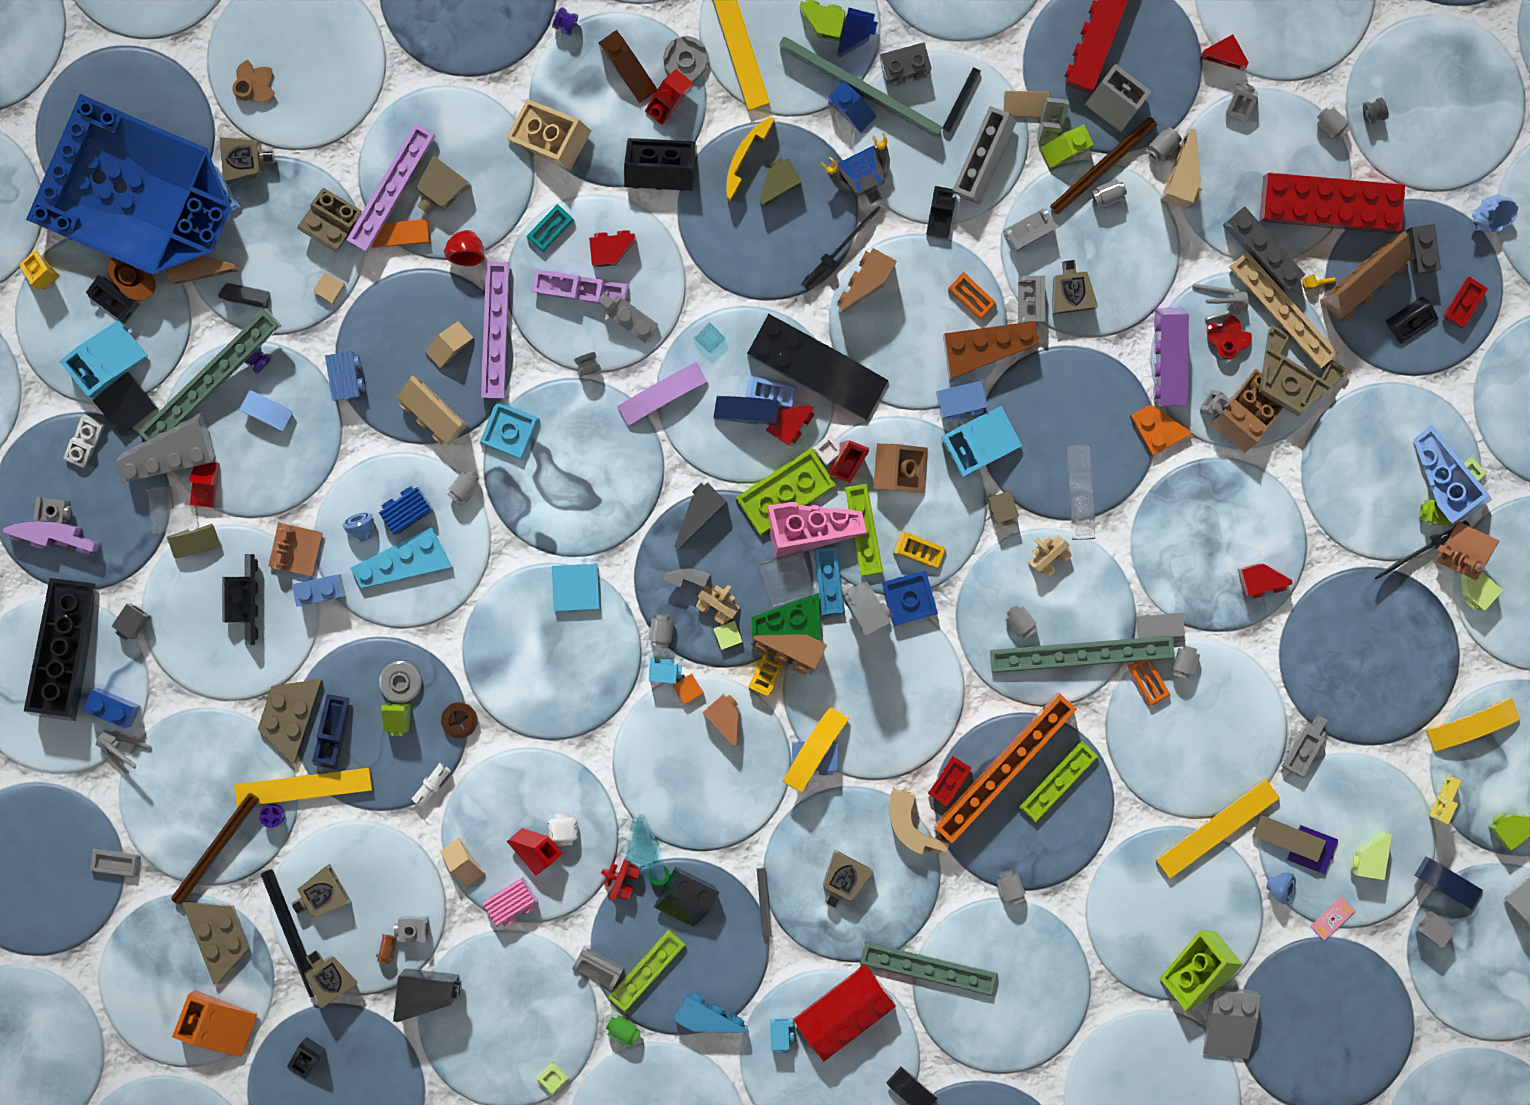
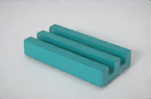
[526,204,574,253]

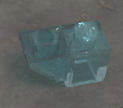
[623,814,659,868]

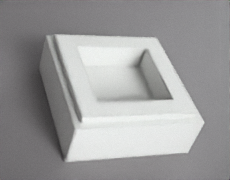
[812,434,840,466]

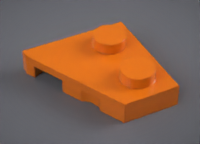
[1130,404,1191,455]

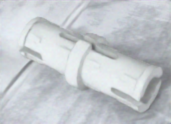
[412,763,451,807]

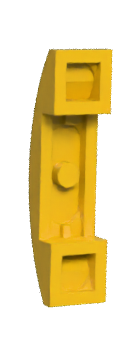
[726,117,775,202]
[1426,698,1520,751]
[782,707,849,794]

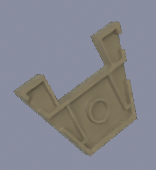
[1259,325,1349,416]

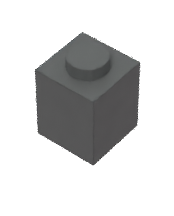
[111,603,151,640]

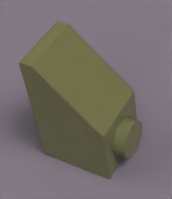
[760,158,802,208]

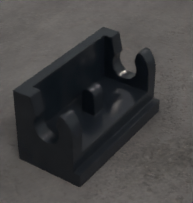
[86,275,140,324]

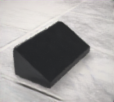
[218,283,270,309]
[1386,297,1438,344]

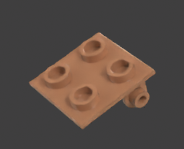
[1436,521,1500,581]
[268,522,323,577]

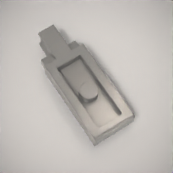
[598,292,658,343]
[1282,715,1328,778]

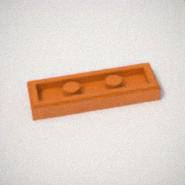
[371,219,430,248]

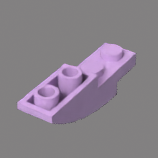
[3,521,101,555]

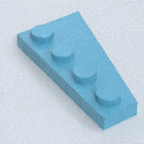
[350,527,453,588]

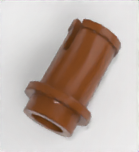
[376,934,397,964]

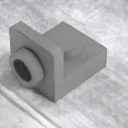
[1225,83,1258,122]

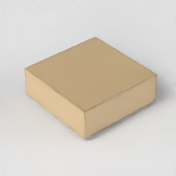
[313,272,345,304]

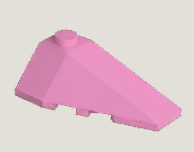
[768,502,867,558]

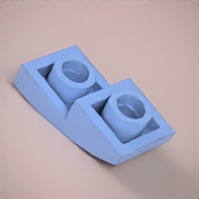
[239,390,293,432]

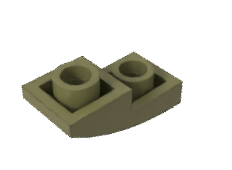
[167,523,221,558]

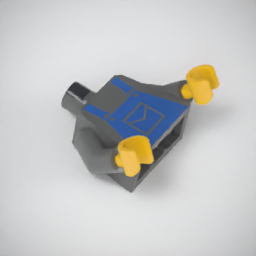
[821,133,890,204]

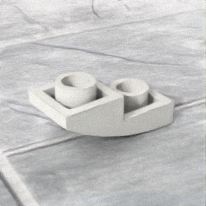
[63,415,105,468]

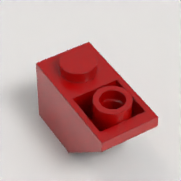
[645,69,694,125]
[589,230,636,268]
[766,405,815,446]
[1238,563,1293,599]
[506,828,563,876]

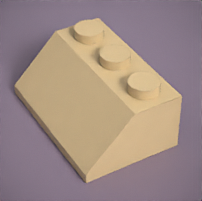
[397,376,468,445]

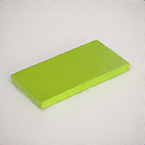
[736,448,836,536]

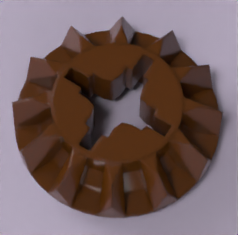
[441,702,478,739]

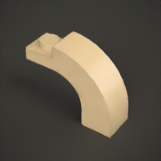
[888,787,949,854]

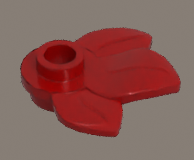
[1207,316,1252,359]

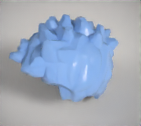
[1472,194,1518,232]

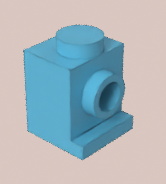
[648,657,682,684]
[770,1018,794,1054]

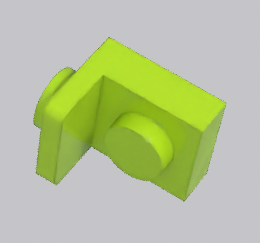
[1419,499,1451,526]

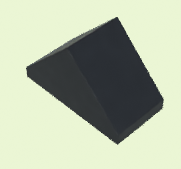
[287,1037,325,1079]

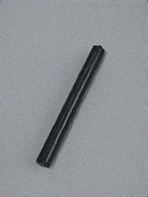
[261,869,314,998]

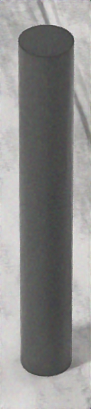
[756,867,772,937]

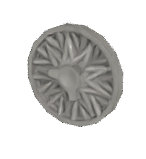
[379,661,422,703]

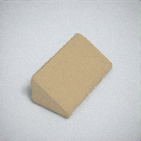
[1003,91,1051,117]

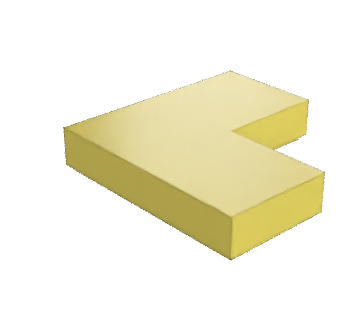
[1429,775,1461,824]

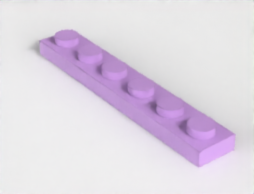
[346,123,436,253]
[481,261,510,399]

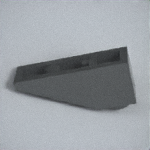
[675,482,727,550]

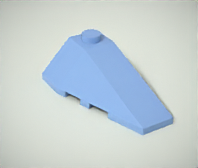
[1414,425,1492,524]

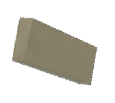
[1252,815,1326,862]

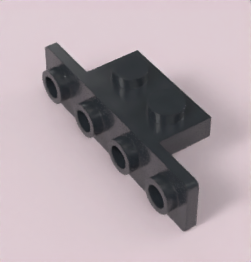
[222,554,258,645]

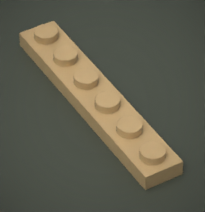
[1229,251,1338,369]

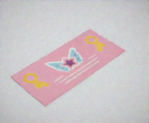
[1310,897,1355,941]

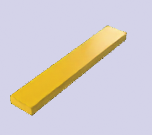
[713,0,770,111]
[234,767,373,807]
[1155,779,1280,879]

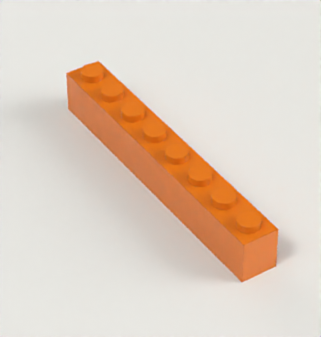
[934,692,1077,843]

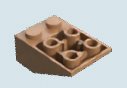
[837,248,897,314]
[1210,369,1283,453]
[750,635,827,676]

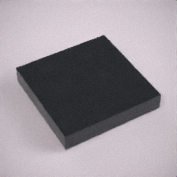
[93,372,158,436]

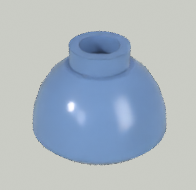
[342,512,374,542]
[1266,873,1296,905]

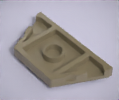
[258,679,323,763]
[182,901,250,985]

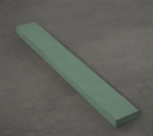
[779,37,942,138]
[138,309,282,441]
[990,635,1175,673]

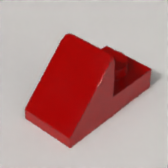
[829,440,870,483]
[189,462,219,508]

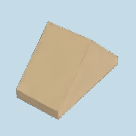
[425,321,474,369]
[440,837,485,887]

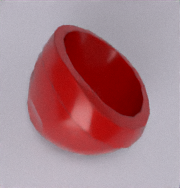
[444,230,485,267]

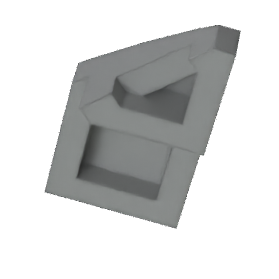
[1037,97,1069,144]
[663,568,710,587]

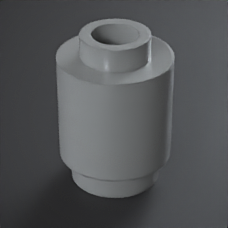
[1317,107,1351,141]
[1148,127,1182,162]
[1091,179,1127,209]
[447,471,480,505]
[1005,605,1038,640]
[649,614,674,648]
[1172,645,1200,680]
[997,870,1026,906]

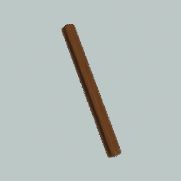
[1050,117,1158,215]
[171,793,259,905]

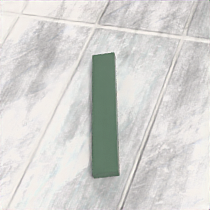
[860,941,998,996]

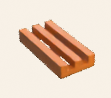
[948,272,997,320]
[1127,660,1171,706]

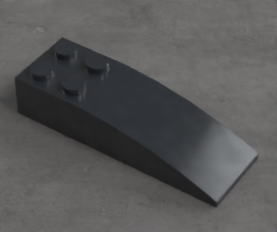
[747,313,888,420]
[24,578,96,721]

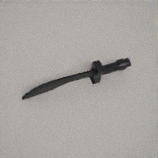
[801,207,880,290]
[1375,520,1470,579]

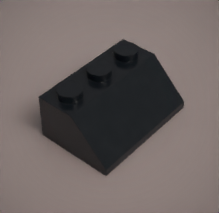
[624,138,696,191]

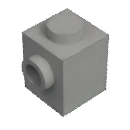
[1416,911,1457,949]

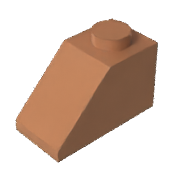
[703,694,739,747]

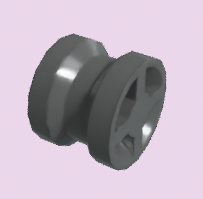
[1363,97,1389,125]
[574,352,601,377]

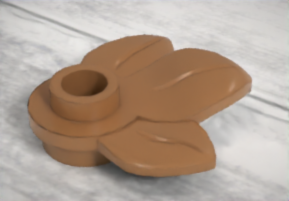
[232,60,275,102]

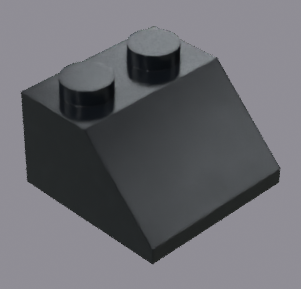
[654,867,720,927]

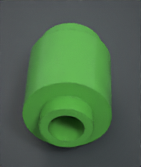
[605,1015,641,1047]

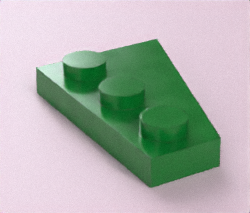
[751,593,820,640]

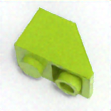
[800,0,846,42]

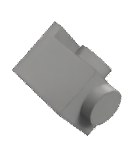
[33,497,72,524]
[394,916,428,943]

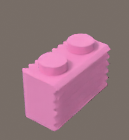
[483,877,537,927]

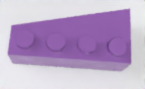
[1153,307,1189,406]

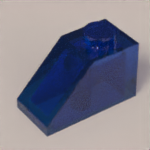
[837,7,878,57]

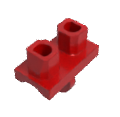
[601,857,641,900]

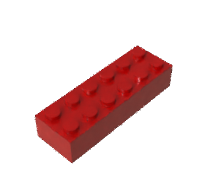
[1259,172,1406,234]

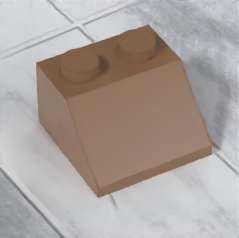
[873,443,928,493]

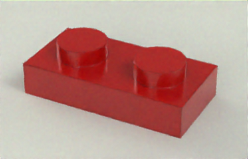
[1443,277,1488,328]
[928,755,972,806]

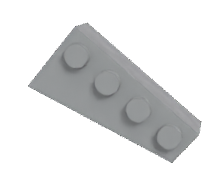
[116,412,215,483]
[842,581,892,636]

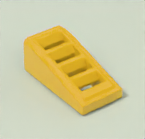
[893,531,946,569]
[748,652,784,697]

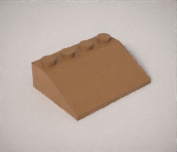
[1320,232,1412,320]

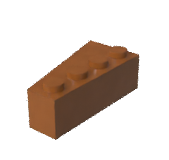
[943,321,1038,380]

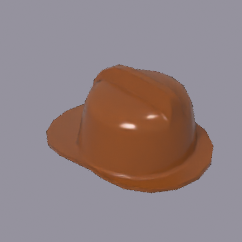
[108,257,156,301]

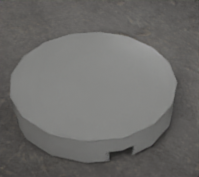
[663,36,709,82]

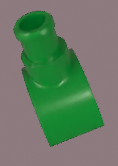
[649,865,670,885]

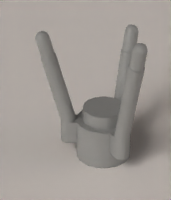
[1192,284,1249,321]
[96,730,151,774]

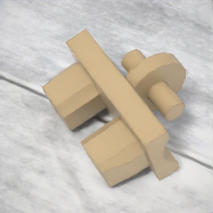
[1028,535,1072,577]
[696,585,740,625]

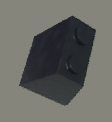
[393,968,462,1022]

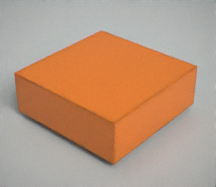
[673,673,704,705]

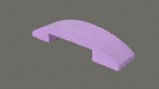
[617,362,707,426]

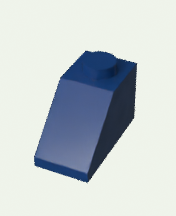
[828,81,877,133]

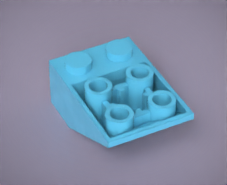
[59,320,148,398]
[941,406,1022,477]

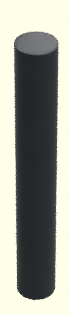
[942,67,981,132]

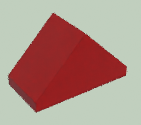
[1200,34,1249,71]

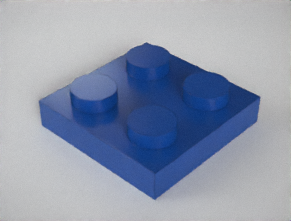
[882,570,938,626]

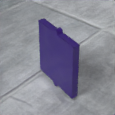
[1287,825,1338,874]

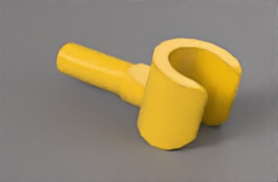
[1302,274,1336,290]

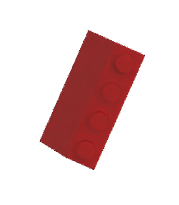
[793,964,896,1062]

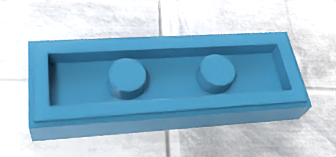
[814,546,844,616]

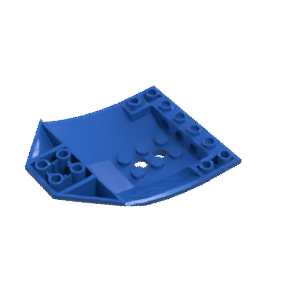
[26,94,232,275]

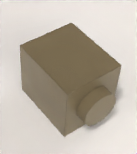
[987,491,1019,527]

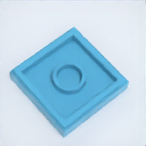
[479,401,539,460]
[552,563,600,611]

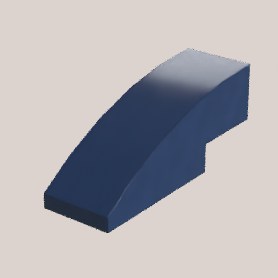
[713,396,782,426]
[312,694,350,770]
[1414,856,1483,910]

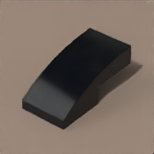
[926,186,956,238]
[886,1066,938,1105]

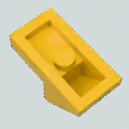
[19,250,59,290]

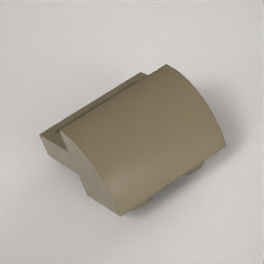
[298,188,362,253]

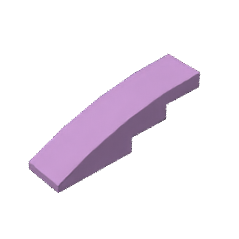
[532,269,629,304]

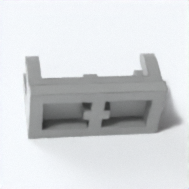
[1003,208,1057,252]
[1018,275,1045,323]
[572,946,624,990]

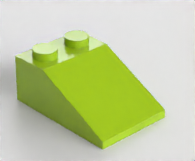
[1160,930,1243,1012]

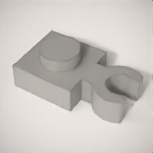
[1199,390,1231,416]

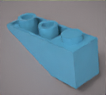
[674,993,747,1033]

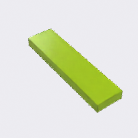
[845,483,883,577]
[1019,741,1098,822]
[608,929,686,1013]

